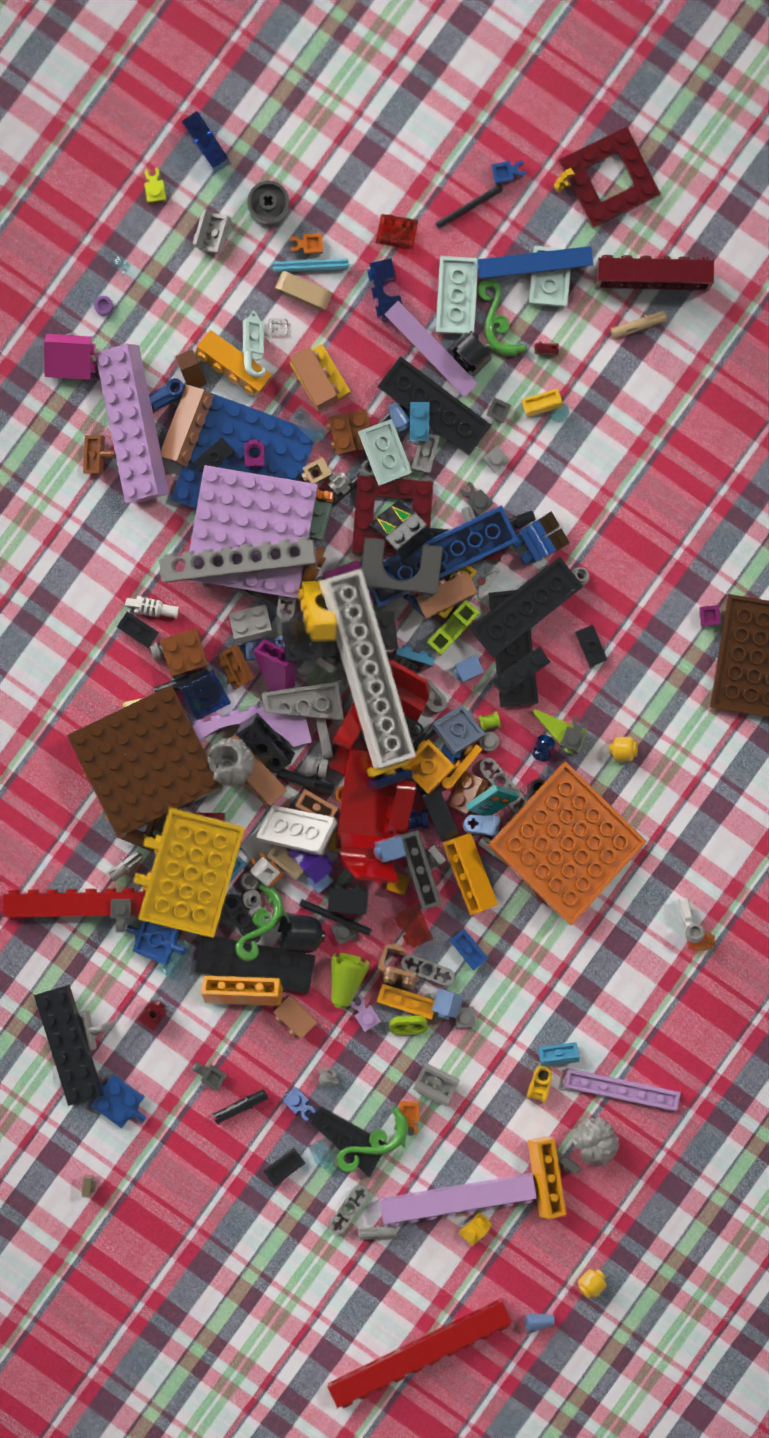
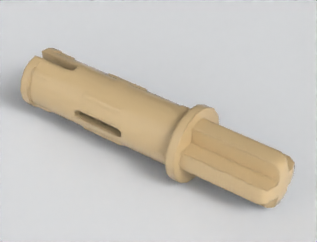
[610,311,667,339]

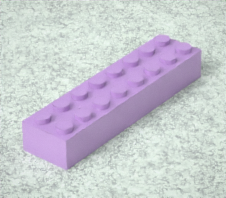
[95,343,169,503]

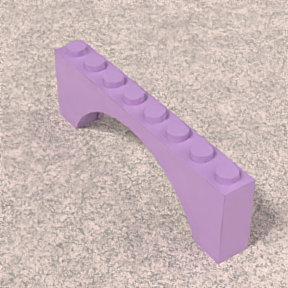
[192,705,312,747]

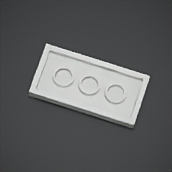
[256,805,337,855]

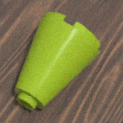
[331,953,370,1009]

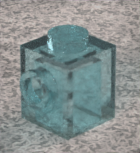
[309,1137,336,1169]

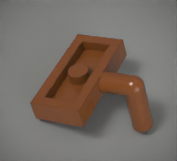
[83,435,116,474]
[301,546,326,582]

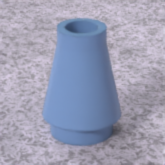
[387,402,410,432]
[525,1313,554,1333]

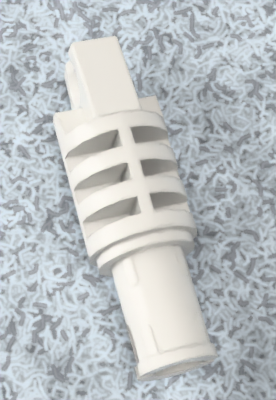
[125,596,179,619]

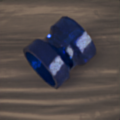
[532,735,556,762]
[409,810,429,830]

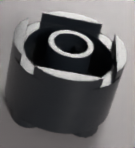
[448,331,493,376]

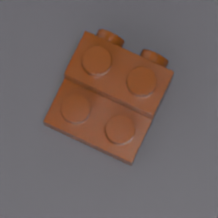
[326,409,371,456]

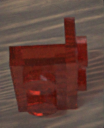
[376,214,418,250]
[395,904,433,949]

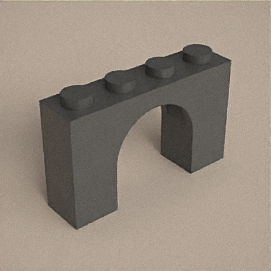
[362,537,443,597]

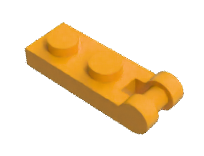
[442,744,482,789]

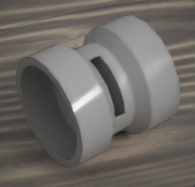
[306,757,329,779]

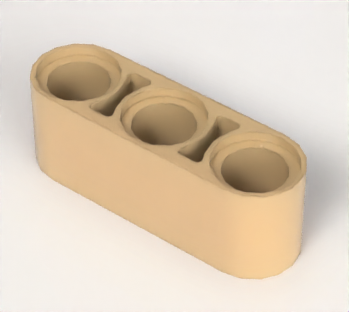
[275,271,333,311]

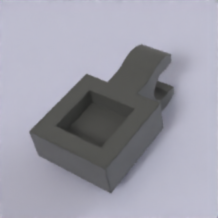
[111,899,131,932]
[192,1061,227,1091]

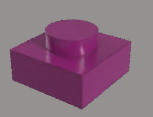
[699,605,721,626]

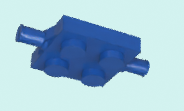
[126,921,186,965]
[91,1074,147,1128]

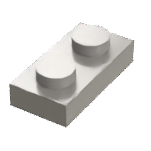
[412,434,440,474]

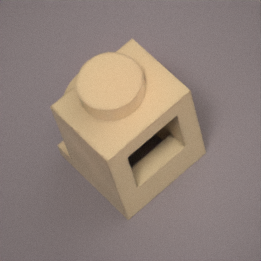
[301,457,332,484]

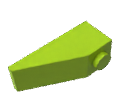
[532,709,588,755]

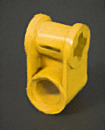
[526,1065,552,1104]

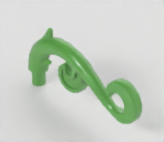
[477,279,526,356]
[236,882,286,961]
[337,1106,408,1172]

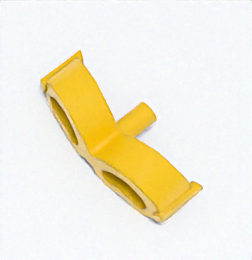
[554,168,575,194]

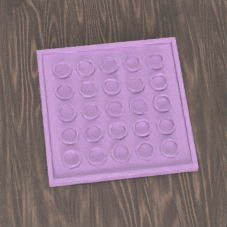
[189,465,318,599]

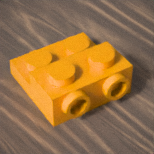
[401,739,456,794]

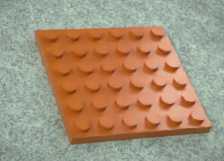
[488,761,647,925]

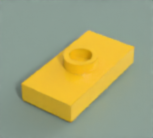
[521,388,564,418]
[367,759,409,776]

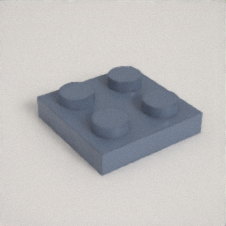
[431,705,485,755]

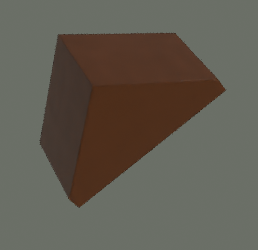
[175,349,207,388]

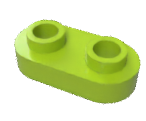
[389,1015,428,1035]

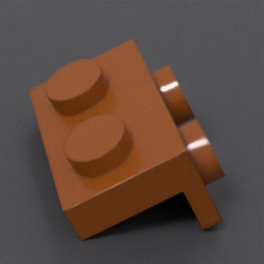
[449,771,491,815]

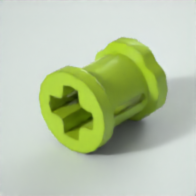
[478,711,501,732]

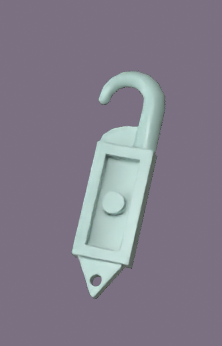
[243,310,266,377]

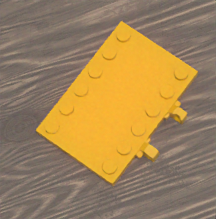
[133,807,245,938]

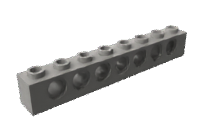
[159,537,317,583]

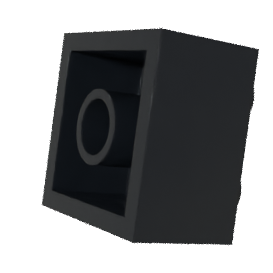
[328,884,369,915]

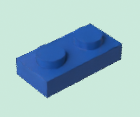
[449,929,488,971]

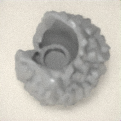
[208,738,254,787]
[572,1117,619,1167]

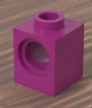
[244,439,265,469]

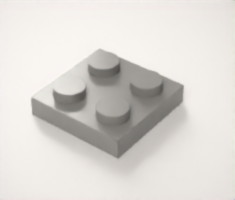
[229,604,273,644]

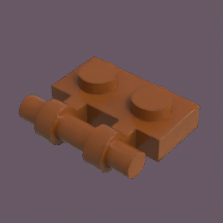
[217,644,254,690]

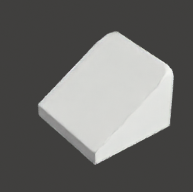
[250,857,280,887]

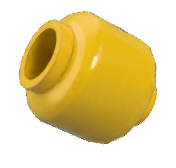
[609,737,638,762]
[578,1269,607,1299]

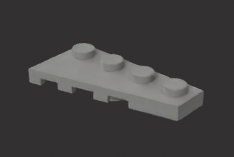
[261,682,344,720]

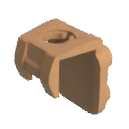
[378,944,420,990]

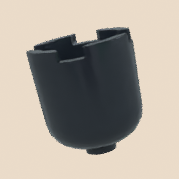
[277,913,325,953]

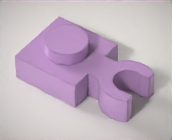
[351,995,381,1031]

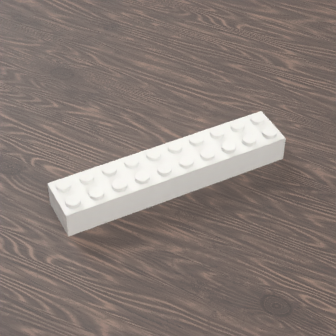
[319,569,415,768]

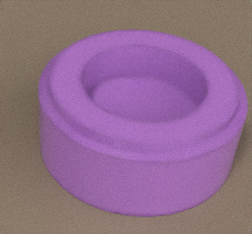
[94,296,114,316]

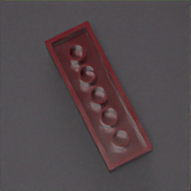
[595,255,714,291]

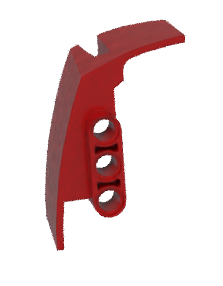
[328,660,430,777]
[336,749,416,883]

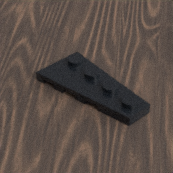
[311,1106,388,1178]

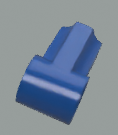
[149,378,185,410]

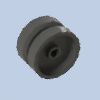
[247,180,290,228]

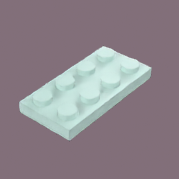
[436,256,478,335]

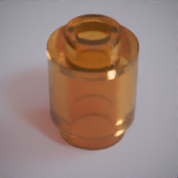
[687,931,715,951]

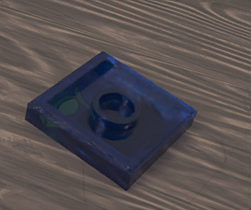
[179,669,231,720]
[367,768,414,789]

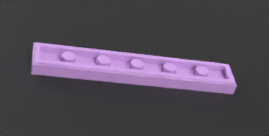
[384,301,478,397]
[563,1068,681,1111]

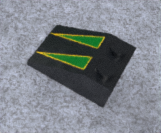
[370,500,433,560]

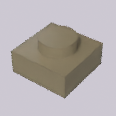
[81,1175,96,1197]

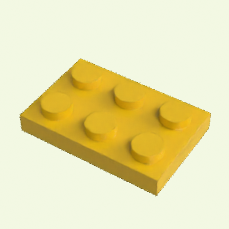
[290,344,351,412]

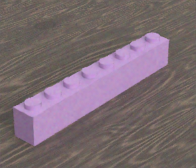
[380,1173,536,1226]

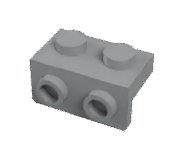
[193,209,231,255]
[413,1063,460,1106]

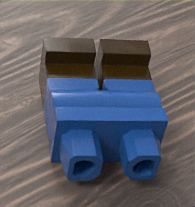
[512,511,570,565]

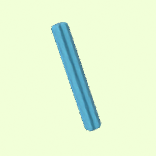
[273,259,349,273]

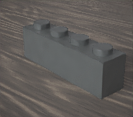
[400,830,442,910]

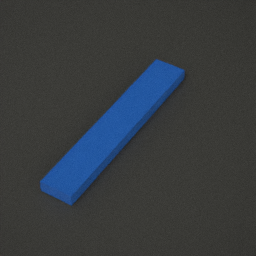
[477,246,594,279]

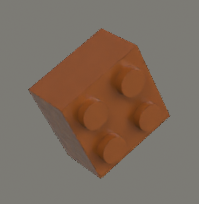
[160,628,209,677]

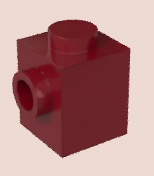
[138,999,168,1031]

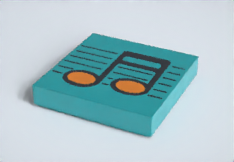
[466,785,519,816]

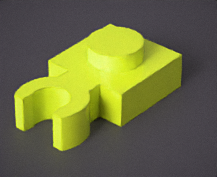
[144,168,167,203]

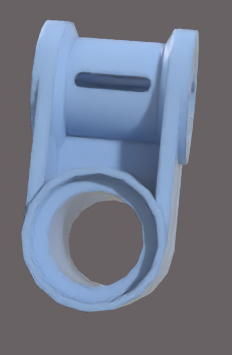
[463,815,501,837]

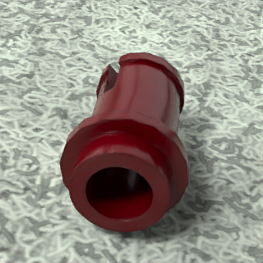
[535,341,559,356]

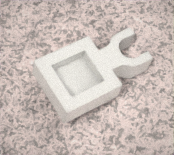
[678,898,694,930]

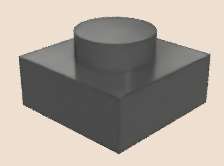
[486,397,511,423]
[559,1154,580,1174]

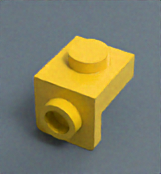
[458,1211,492,1246]

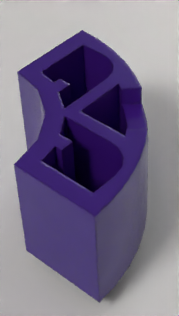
[287,848,333,884]

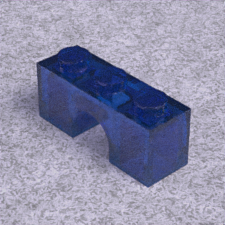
[181,111,230,174]
[367,258,402,322]

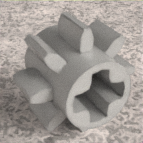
[328,472,351,495]

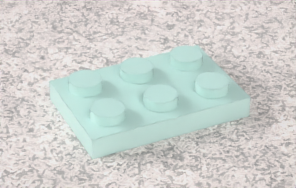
[529,246,570,307]
[358,419,412,485]

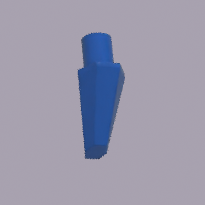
[404,594,425,618]

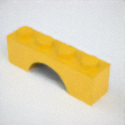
[298,581,337,640]

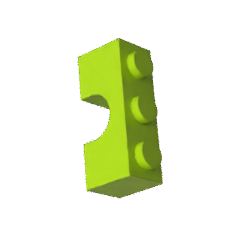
[427,600,480,656]

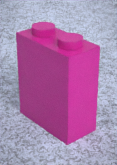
[44,334,96,380]

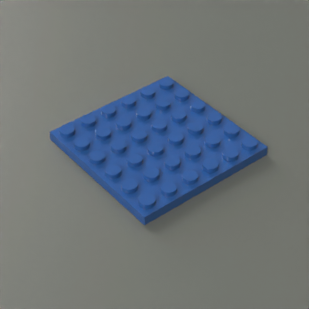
[171,393,318,510]

